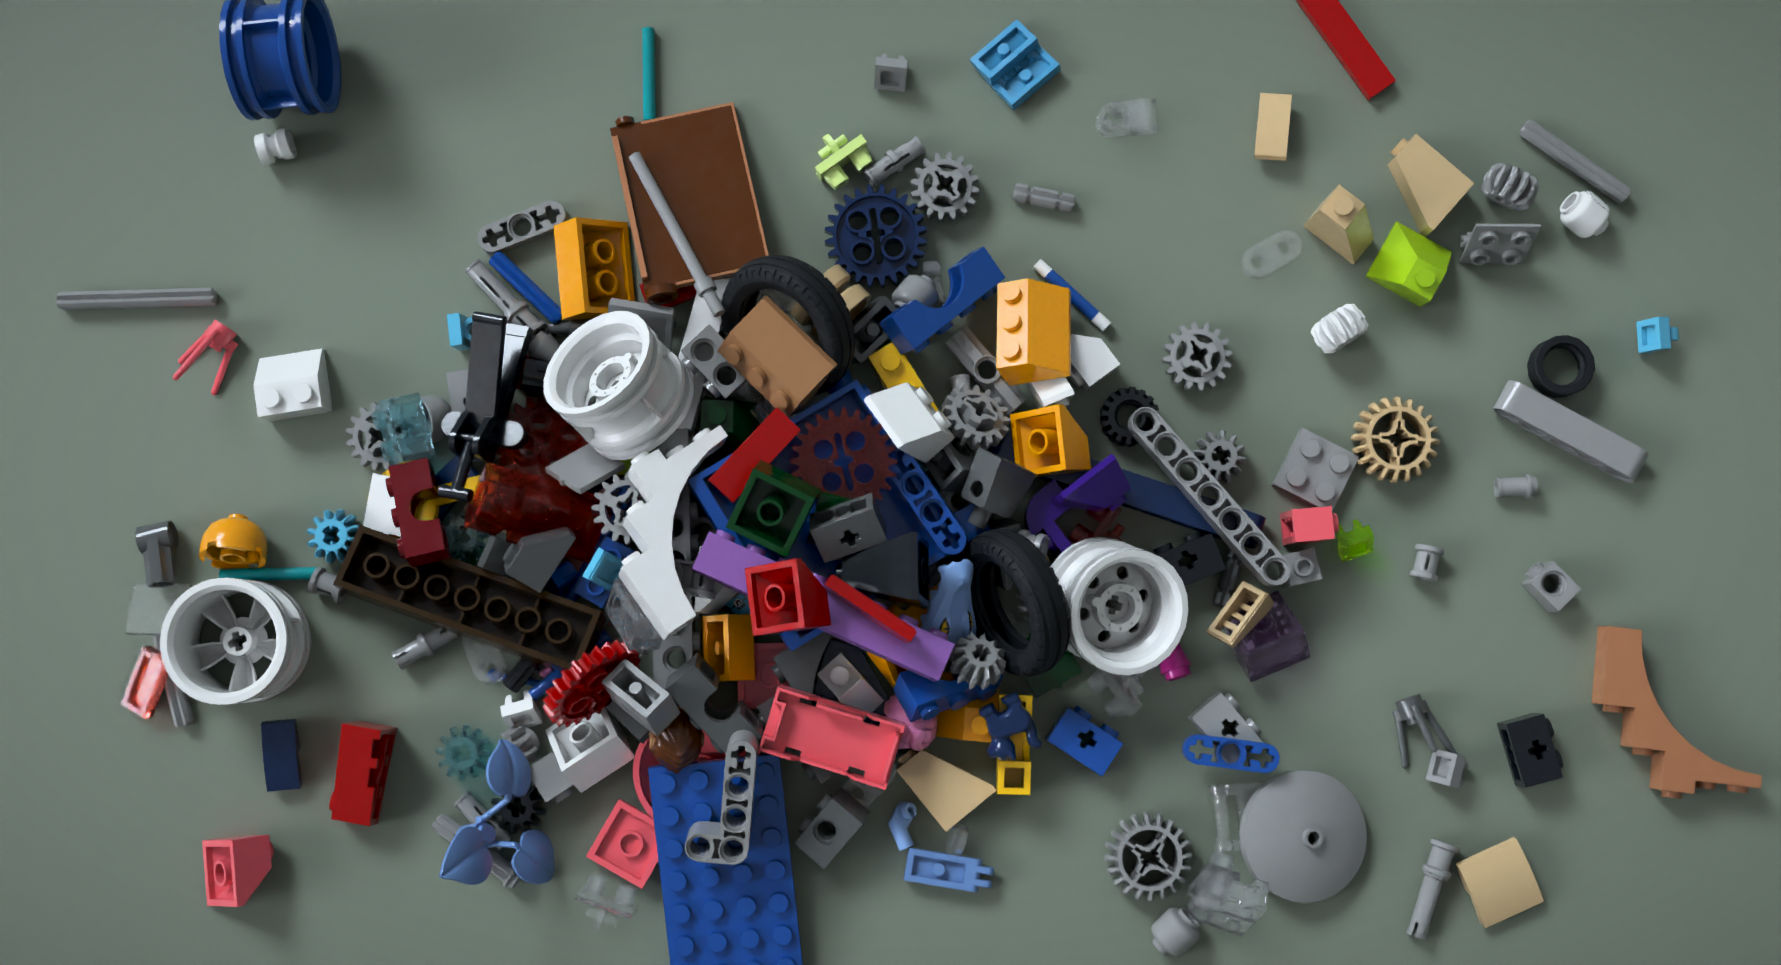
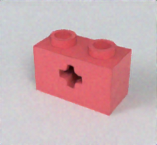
[1280,506,1339,546]

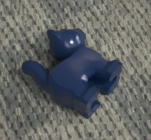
[978,692,1042,761]

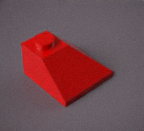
[745,558,831,636]

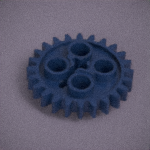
[825,184,927,288]

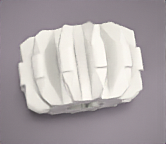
[1311,304,1369,353]

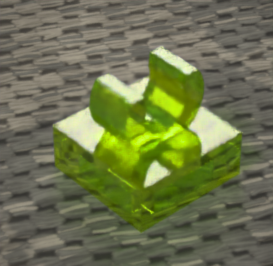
[1337,519,1374,562]

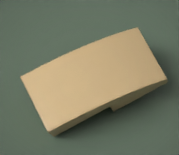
[1254,93,1292,161]

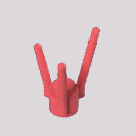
[172,320,239,395]

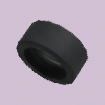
[1527,335,1595,398]

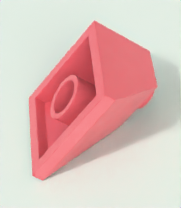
[202,835,274,907]

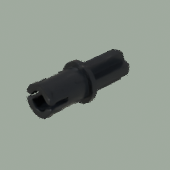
[503,658,541,693]

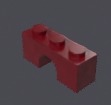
[385,458,451,567]

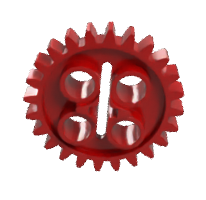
[542,640,641,727]

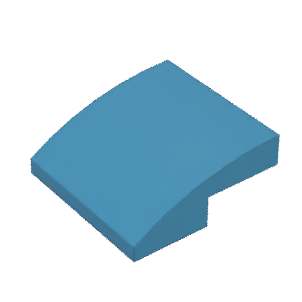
[970,19,1061,110]

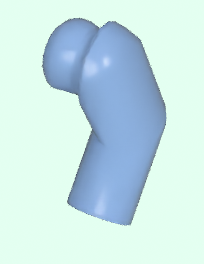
[888,801,917,851]

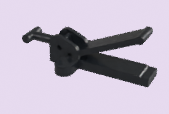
[438,311,534,503]

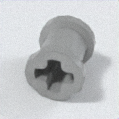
[1409,544,1445,582]
[308,567,347,604]

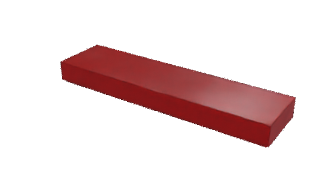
[1296,0,1396,101]

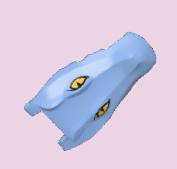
[920,559,977,660]

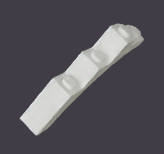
[618,425,728,641]

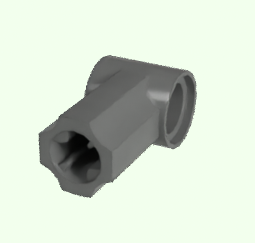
[135,521,179,588]

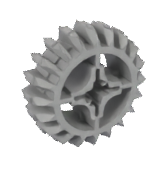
[1104,812,1193,902]

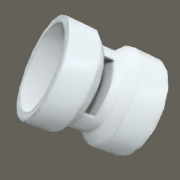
[254,127,297,166]

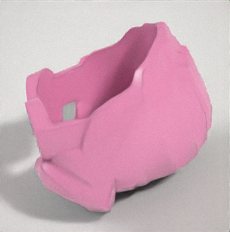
[884,694,937,751]

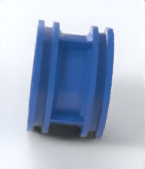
[219,0,341,121]

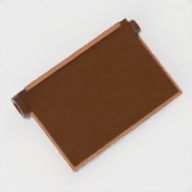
[610,102,769,305]

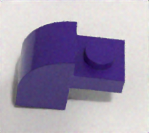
[1024,480,1072,555]

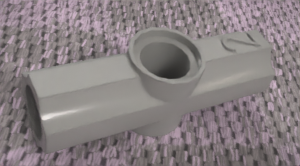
[945,326,1028,417]

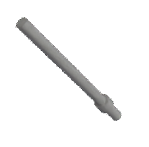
[629,152,725,317]

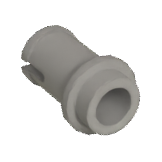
[1493,473,1538,499]

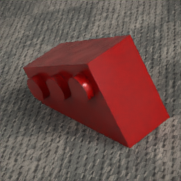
[329,721,397,826]

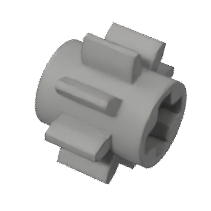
[501,726,540,764]

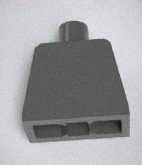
[961,447,1037,530]

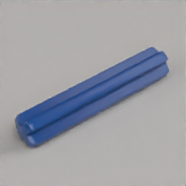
[489,251,562,324]

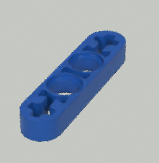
[881,443,968,555]

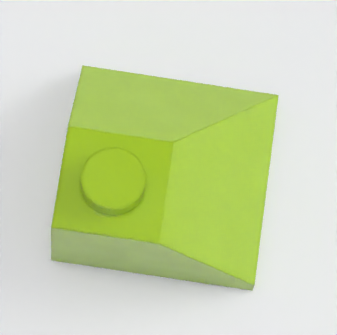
[1365,221,1452,307]

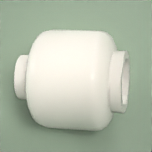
[1560,191,1610,238]

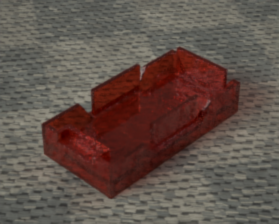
[464,462,612,563]

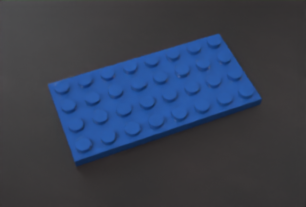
[648,753,803,965]

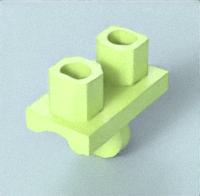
[815,134,873,191]

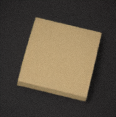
[1455,837,1544,928]

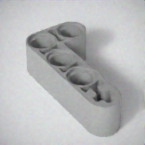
[685,730,758,865]

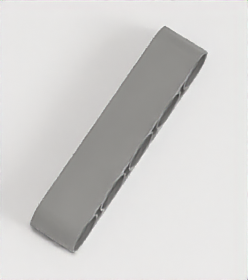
[1493,380,1649,483]

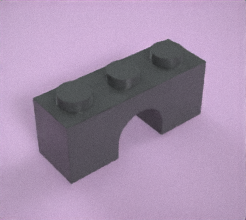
[665,653,763,754]

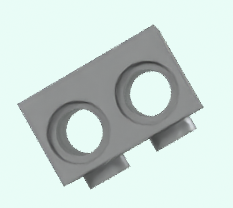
[681,324,747,400]

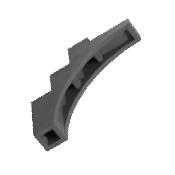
[757,632,832,784]

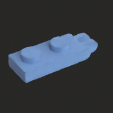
[904,847,994,892]

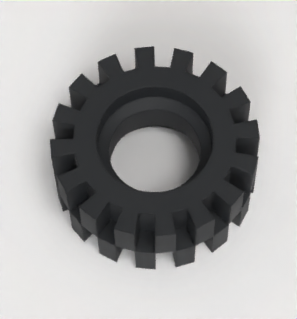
[1099,387,1159,447]

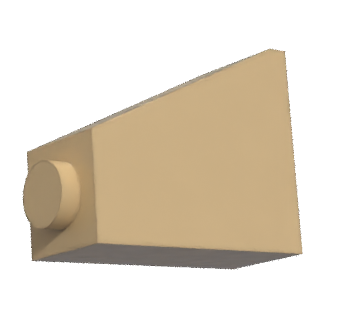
[1388,134,1474,237]
[1303,184,1374,265]
[896,749,996,832]

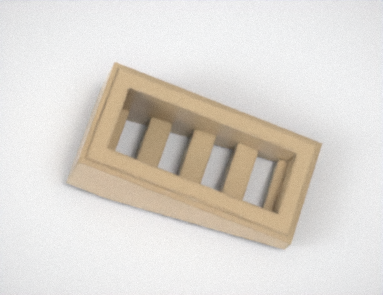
[1206,581,1274,648]

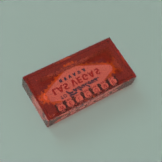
[121,645,168,719]

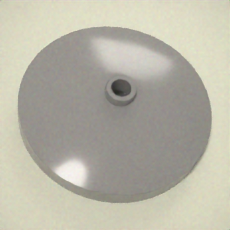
[1239,770,1367,903]

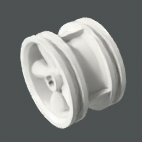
[160,578,311,705]

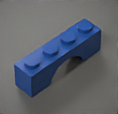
[879,246,1005,355]

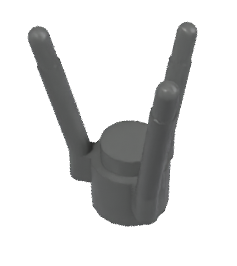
[1392,694,1457,769]

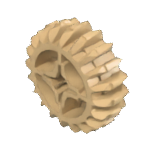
[1351,396,1440,483]

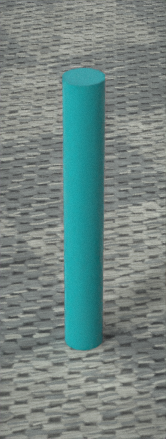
[642,27,656,121]
[219,567,317,581]

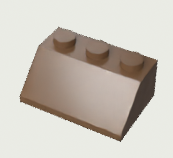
[717,295,838,418]

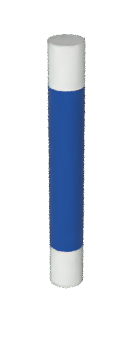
[1033,259,1111,332]

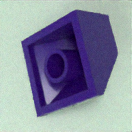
[1051,454,1131,512]

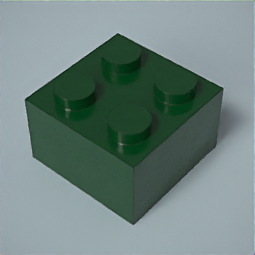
[726,460,821,557]

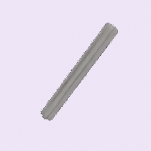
[56,287,217,310]

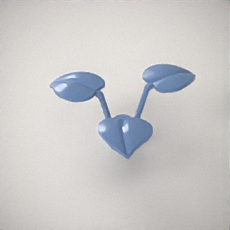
[439,739,554,885]

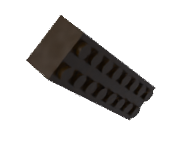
[333,525,607,672]

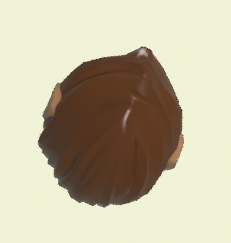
[649,707,704,774]

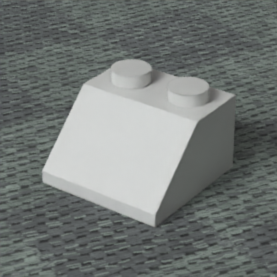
[253,348,333,421]
[864,382,955,463]
[545,706,635,793]

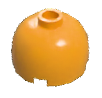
[199,514,268,569]

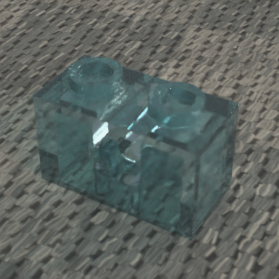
[372,392,436,466]

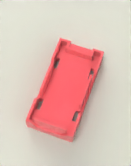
[758,684,906,790]

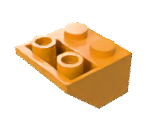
[699,614,755,682]

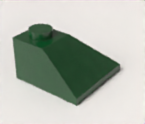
[700,399,768,467]

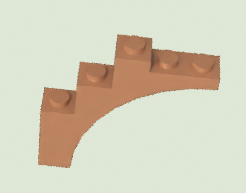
[1591,626,1762,799]

